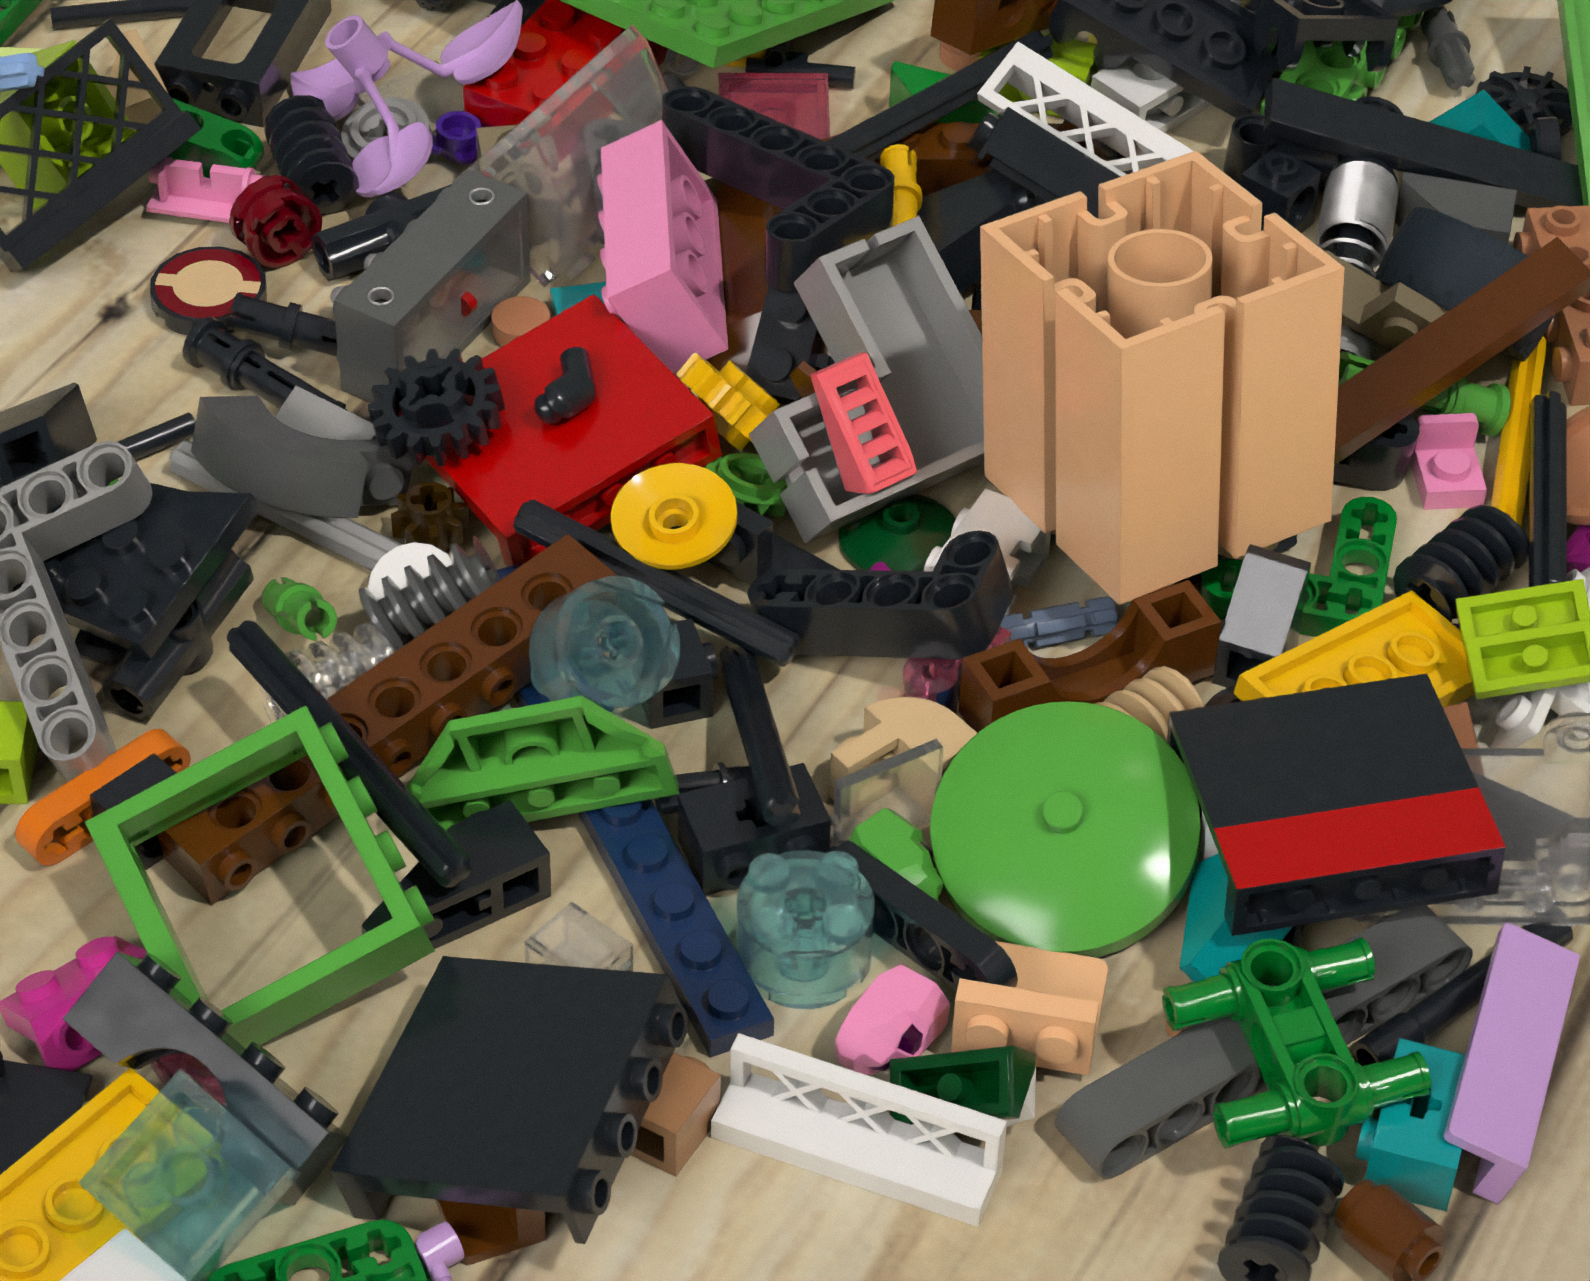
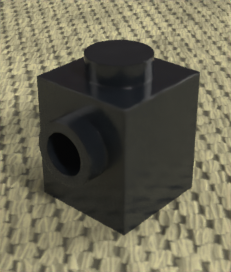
[630,618,718,729]

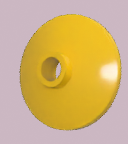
[611,463,738,570]

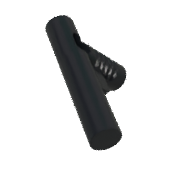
[745,40,856,88]

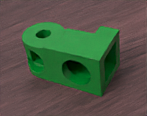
[167,98,264,178]

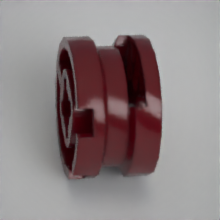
[229,175,323,268]

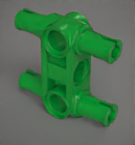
[1162,937,1431,1149]

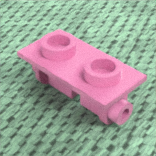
[146,157,265,224]

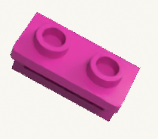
[0,936,147,1071]

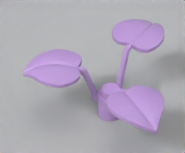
[290,0,523,198]

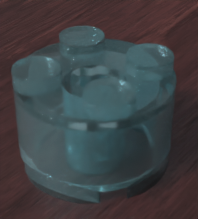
[529,576,680,715]
[736,851,875,1009]

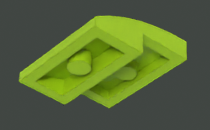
[1455,579,1590,700]

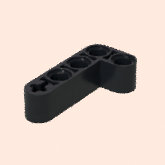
[747,530,1014,659]

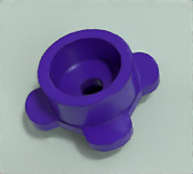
[431,111,483,164]

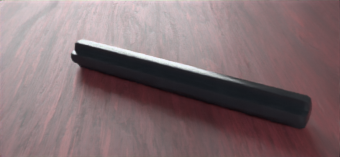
[1529,390,1567,587]
[513,500,801,667]
[719,645,801,827]

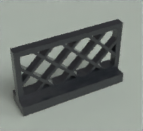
[0,18,201,272]

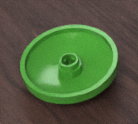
[930,701,1201,958]

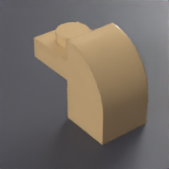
[829,697,977,812]

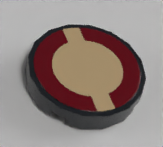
[150,246,267,338]

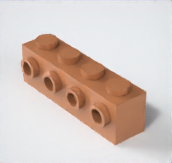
[1513,205,1590,406]

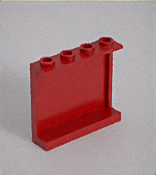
[399,294,722,567]

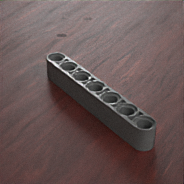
[1055,905,1473,1179]

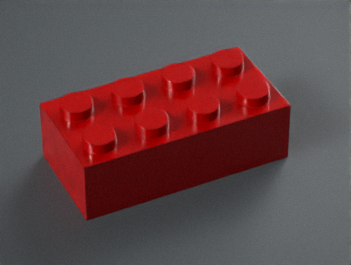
[463,0,670,175]

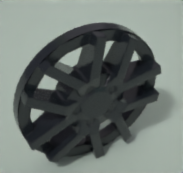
[1476,66,1573,139]

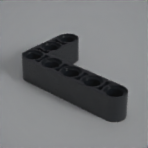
[662,86,895,293]

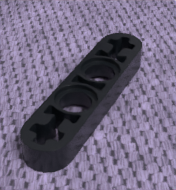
[812,840,1018,992]

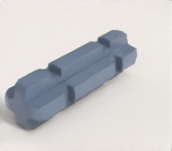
[995,596,1118,649]

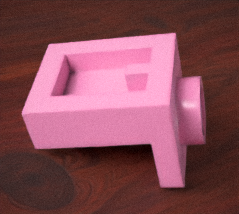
[1410,413,1487,510]

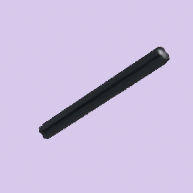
[825,30,1054,159]
[227,620,472,888]

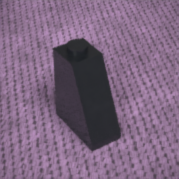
[917,170,1038,294]

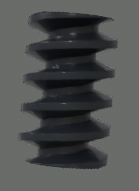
[264,95,360,215]
[1393,505,1529,622]
[1217,1135,1345,1281]

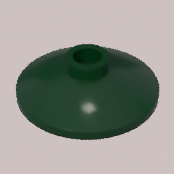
[838,494,956,571]

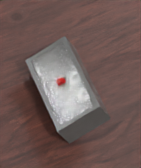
[330,169,531,403]

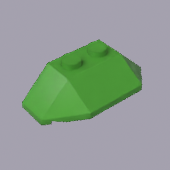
[407,696,679,831]

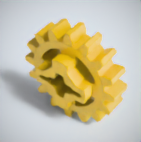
[676,352,780,451]

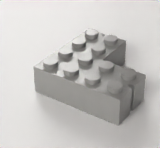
[749,216,984,543]

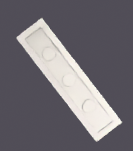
[977,42,1193,177]
[711,1033,1007,1227]

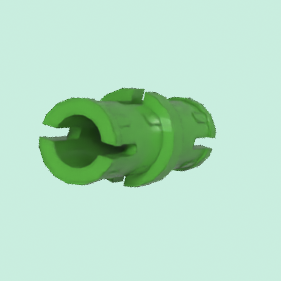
[262,577,337,641]

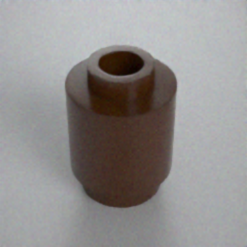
[1334,1179,1444,1281]

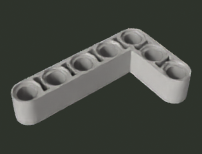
[0,441,153,782]

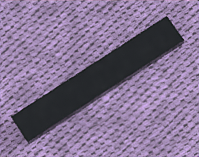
[1263,78,1584,208]

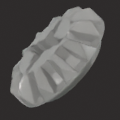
[341,97,432,162]

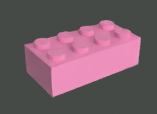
[597,120,728,374]

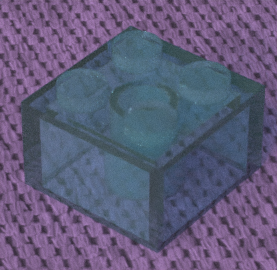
[78,1069,302,1281]

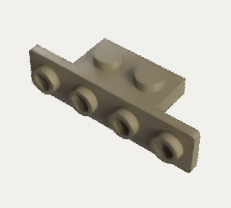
[1324,251,1513,388]

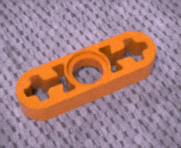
[15,729,191,866]

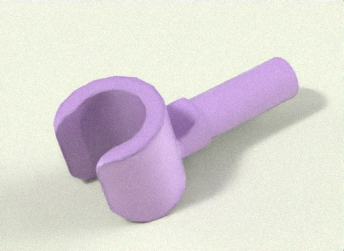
[416,1222,464,1281]

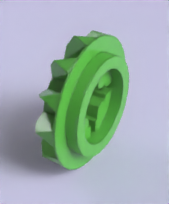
[706,453,788,517]

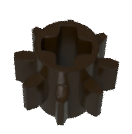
[391,482,469,554]

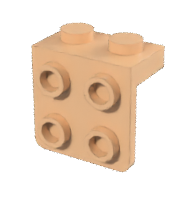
[951,941,1108,1076]

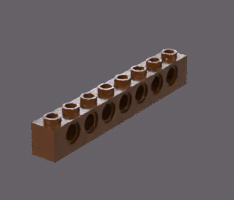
[157,534,623,906]

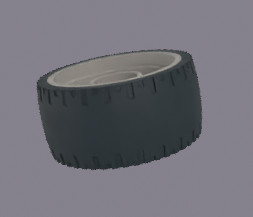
[1375,207,1554,362]

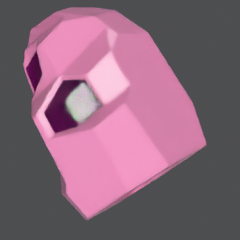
[835,964,950,1075]

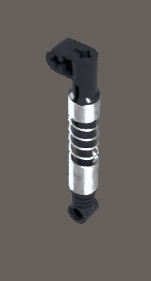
[1316,96,1419,490]

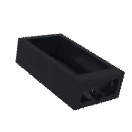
[154,0,332,127]

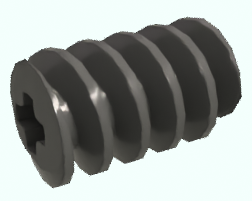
[359,536,500,652]

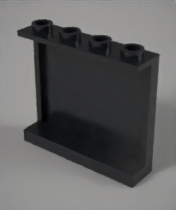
[330,956,688,1244]

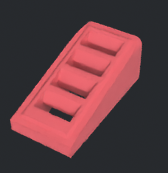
[810,352,917,494]

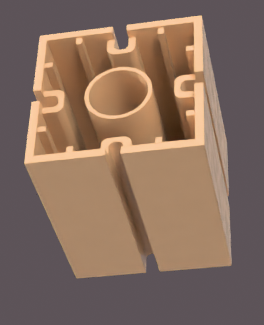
[980,151,1345,605]

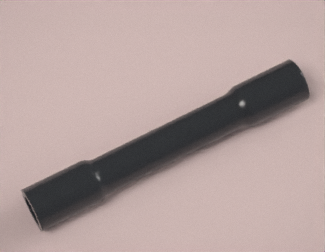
[1352,909,1573,1066]

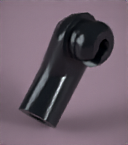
[534,347,596,425]

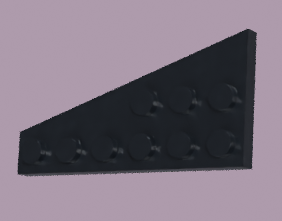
[0,485,261,659]

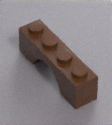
[958,580,1221,733]

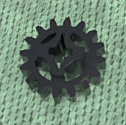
[368,348,505,466]

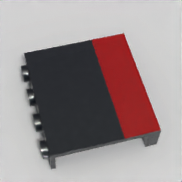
[1167,673,1506,936]

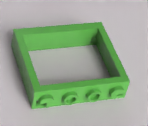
[85,705,435,1048]

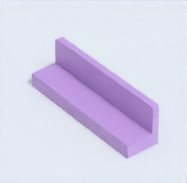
[1444,923,1580,1204]

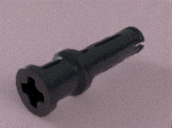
[182,316,348,411]

